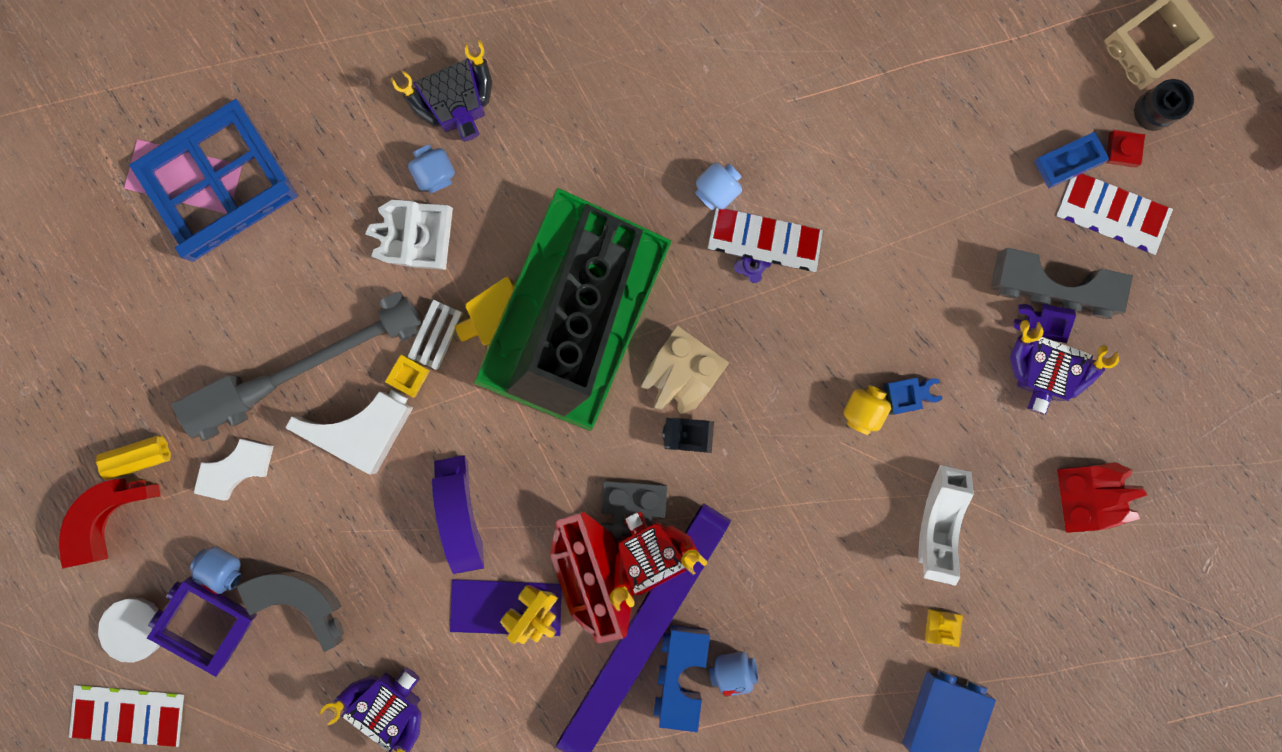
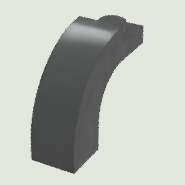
[236,570,344,652]

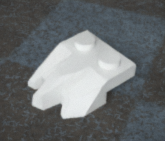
[365,200,453,270]

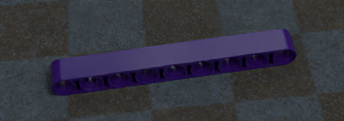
[555,503,731,752]

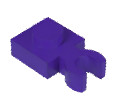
[1013,304,1076,344]

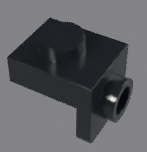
[662,417,714,453]

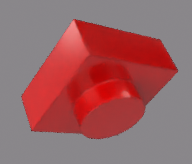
[1106,130,1145,168]

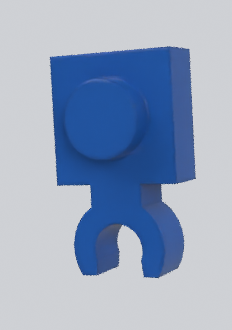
[883,378,942,415]

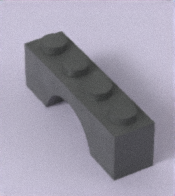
[990,248,1133,319]

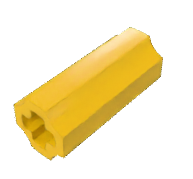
[95,435,171,480]

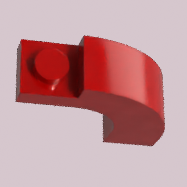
[59,478,161,569]

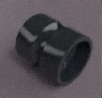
[1134,79,1194,131]

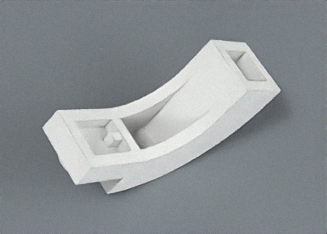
[918,465,974,585]

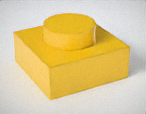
[385,355,430,398]

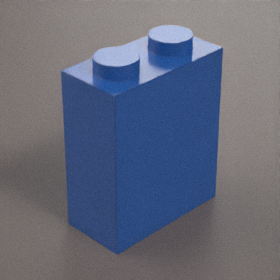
[902,670,996,752]

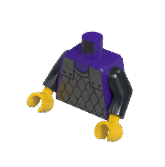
[391,39,493,142]

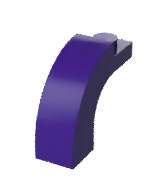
[432,455,484,574]

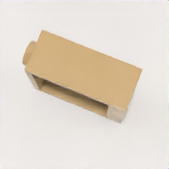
[1104,0,1215,90]

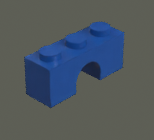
[653,625,710,733]

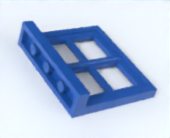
[129,99,299,262]

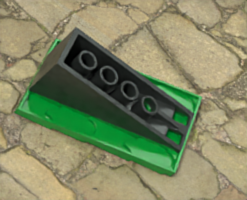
[473,188,672,431]

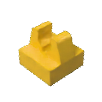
[924,609,963,647]

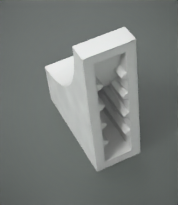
[285,389,413,475]

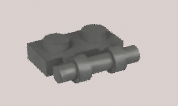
[601,481,667,540]

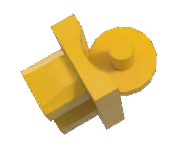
[500,585,558,644]

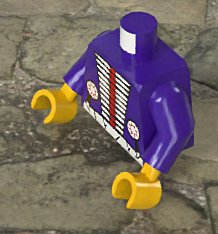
[1010,320,1119,415]
[319,668,422,752]

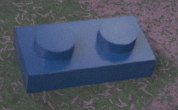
[1034,132,1109,189]

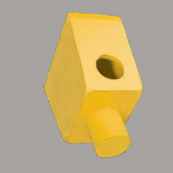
[454,276,514,347]

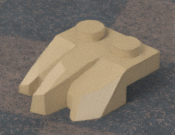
[640,326,729,415]

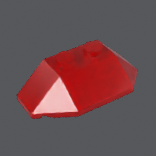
[550,512,633,644]

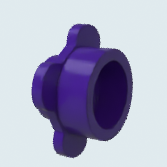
[734,257,771,283]

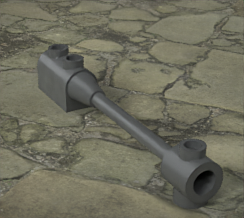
[171,292,422,441]

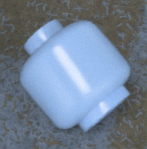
[695,162,742,210]

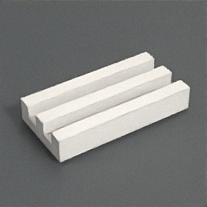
[408,300,463,370]

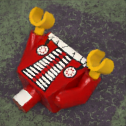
[610,512,707,611]

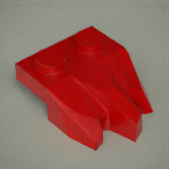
[1057,462,1149,533]

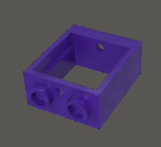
[147,577,257,677]

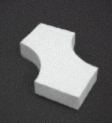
[194,439,274,501]

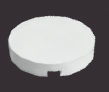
[98,597,160,663]

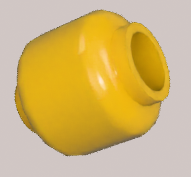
[843,385,891,435]

